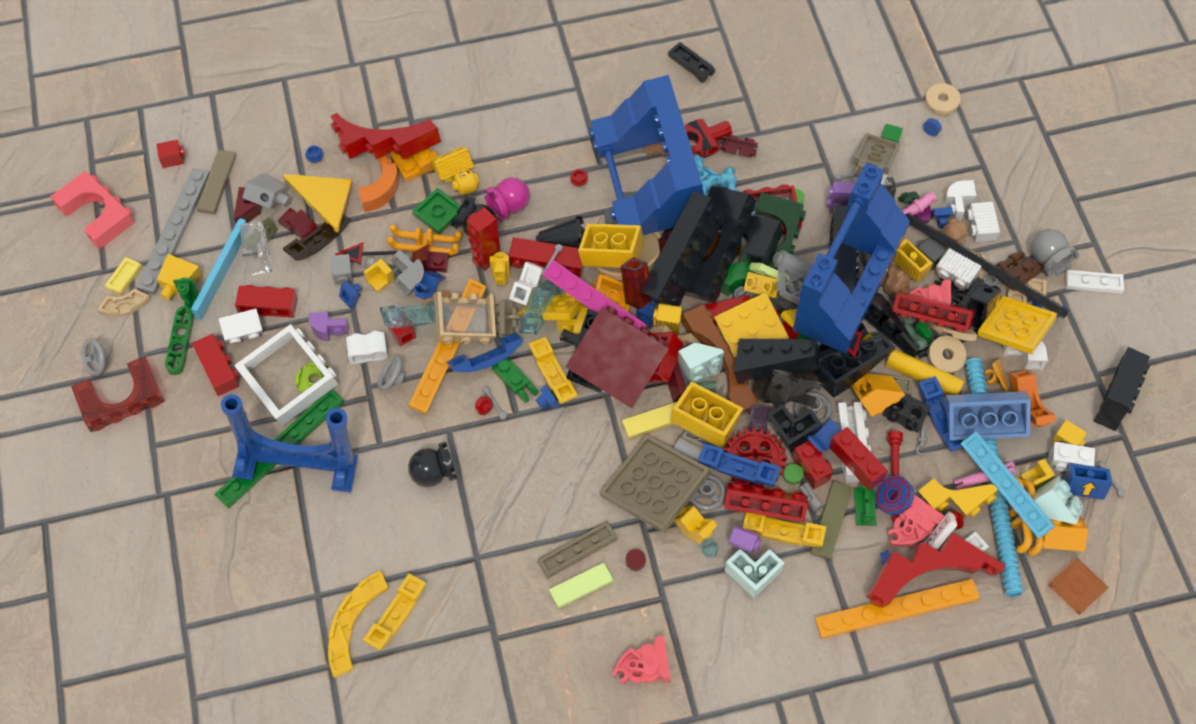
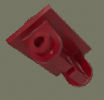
[720,134,758,158]

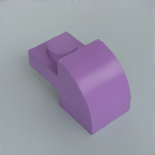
[309,312,349,341]

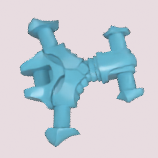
[694,155,738,196]

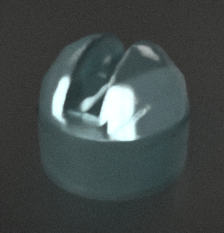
[702,540,718,558]

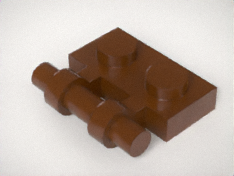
[996,251,1042,291]

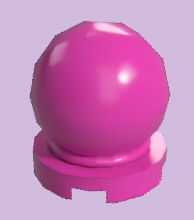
[484,177,530,222]

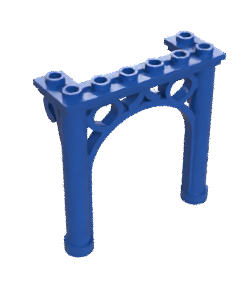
[221,394,358,493]

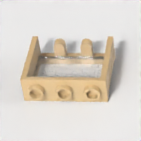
[433,292,496,345]

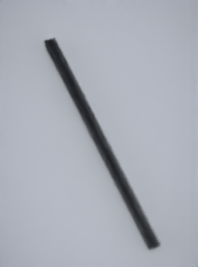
[906,212,1069,319]

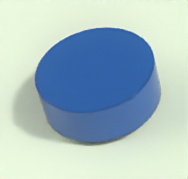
[923,118,942,136]

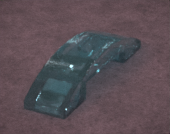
[519,280,563,335]
[380,301,451,328]

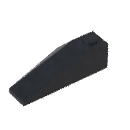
[864,293,919,358]
[814,335,896,398]

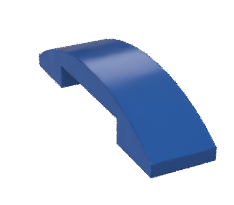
[446,333,523,372]
[918,376,964,452]
[698,443,781,486]

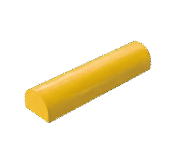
[885,349,965,395]

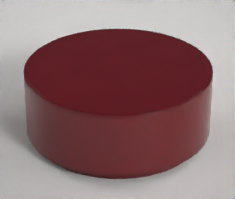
[626,549,646,571]

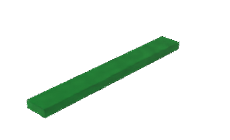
[214,389,345,509]

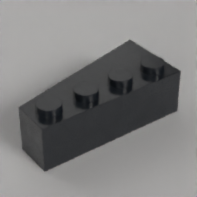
[734,339,820,384]
[1093,347,1150,431]

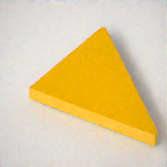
[283,174,352,232]
[517,282,594,320]

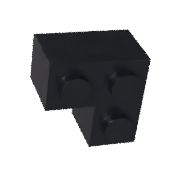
[767,404,822,452]

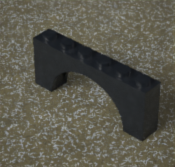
[684,186,757,303]
[662,215,783,266]

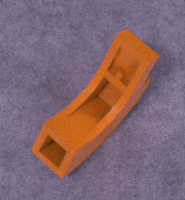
[358,155,399,213]
[1010,370,1056,427]

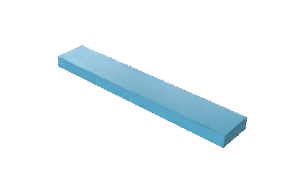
[191,219,249,320]
[960,431,1056,539]

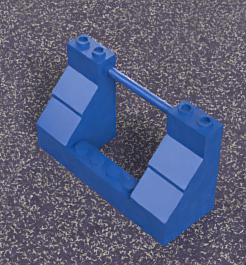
[589,75,704,235]
[793,162,910,354]

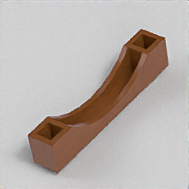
[681,304,759,416]

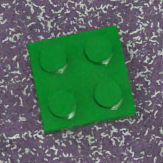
[412,188,461,235]

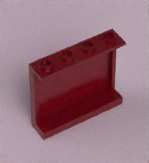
[566,305,670,408]

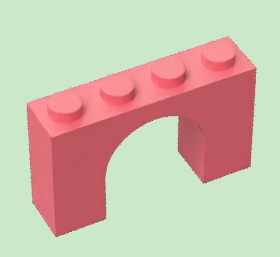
[50,171,134,249]

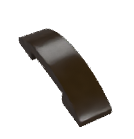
[283,215,350,261]

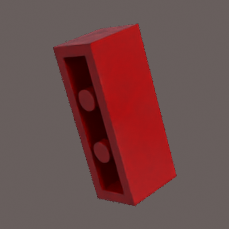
[235,285,298,318]
[192,333,239,396]
[829,427,888,491]

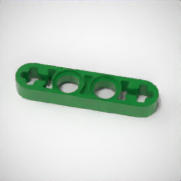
[165,306,194,375]

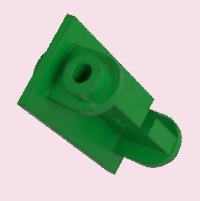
[173,278,199,308]
[854,484,877,526]

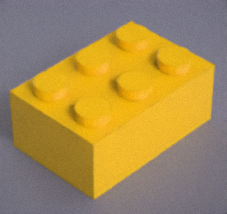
[578,224,645,269]
[670,381,743,448]

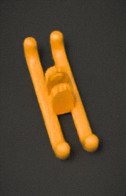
[387,224,462,255]
[1009,476,1044,556]

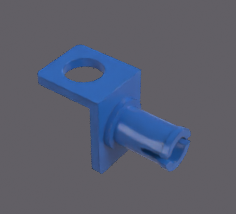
[414,270,446,300]
[807,420,842,452]

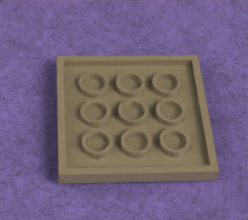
[599,434,711,533]

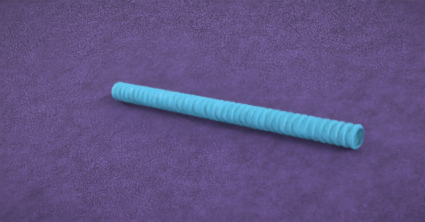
[965,358,1024,597]

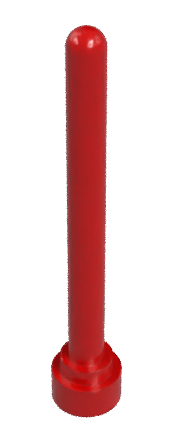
[887,430,903,523]

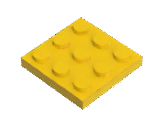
[714,292,789,358]
[978,296,1057,354]

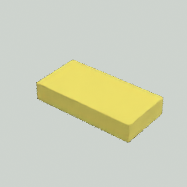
[105,257,142,296]

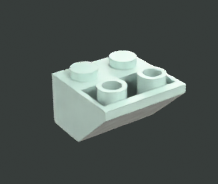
[678,343,724,386]
[1033,476,1083,524]

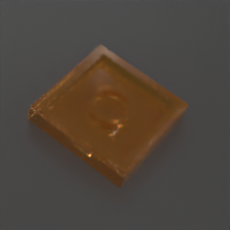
[1048,558,1109,615]

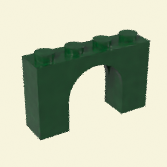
[739,192,806,271]

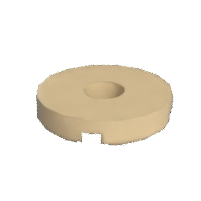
[925,83,961,115]
[928,335,967,374]

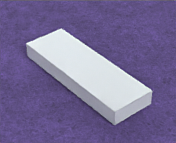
[1065,270,1124,294]

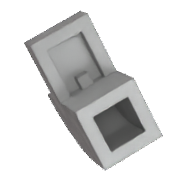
[391,250,424,296]

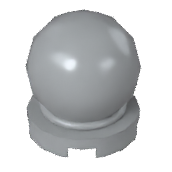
[1031,229,1080,277]

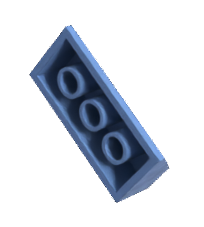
[946,391,1031,441]

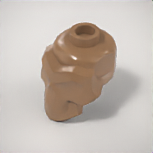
[939,218,968,250]
[881,263,910,298]

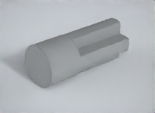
[799,483,824,512]

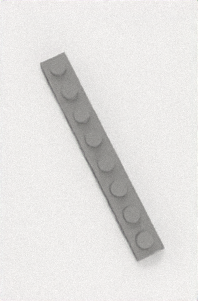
[136,168,210,295]

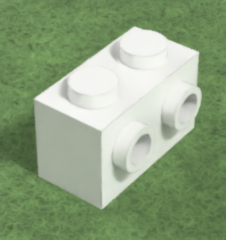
[218,309,263,345]
[1048,442,1095,472]

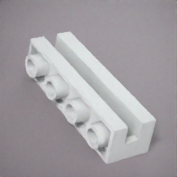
[836,402,871,483]

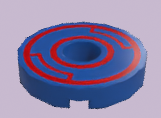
[875,475,914,516]

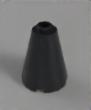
[536,215,585,248]

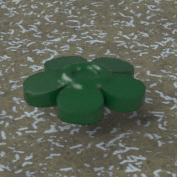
[898,191,920,204]

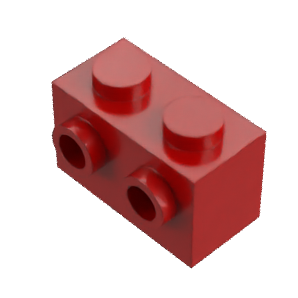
[792,441,833,490]

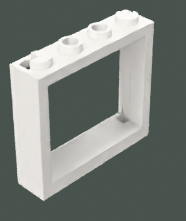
[234,324,338,427]

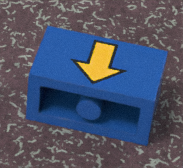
[1062,463,1112,500]

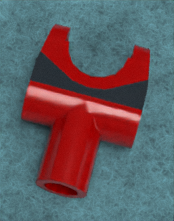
[684,119,733,158]

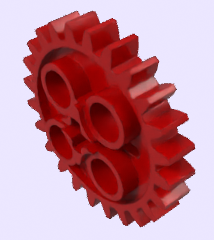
[724,427,787,487]

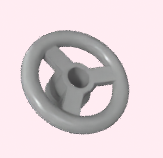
[81,338,109,376]
[378,356,405,391]
[793,392,832,425]
[690,474,726,511]

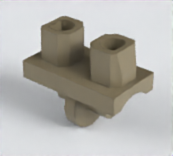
[494,300,522,336]

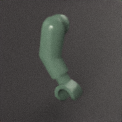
[899,317,927,350]

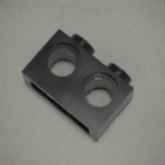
[883,393,931,433]

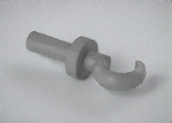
[915,426,927,456]

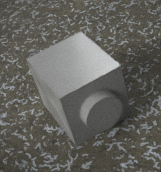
[331,254,353,285]

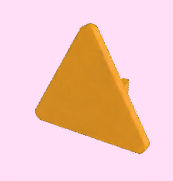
[985,358,1010,392]

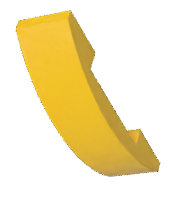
[528,336,578,404]
[743,512,827,547]
[363,574,426,651]

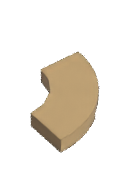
[97,288,151,316]
[927,321,977,341]

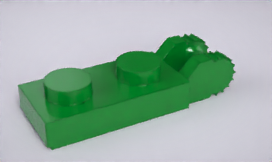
[491,357,539,403]

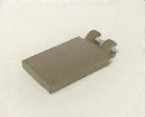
[853,133,900,176]

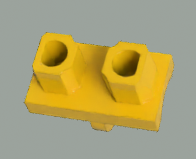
[490,252,511,285]
[744,272,779,298]

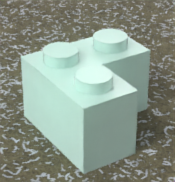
[724,549,785,598]

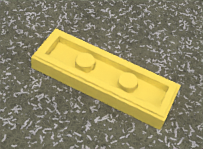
[622,402,677,439]

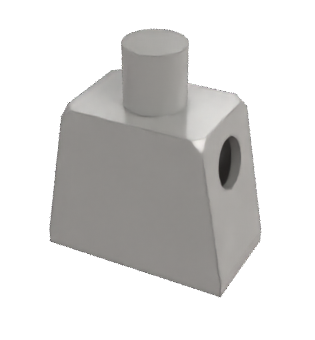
[242,173,291,208]

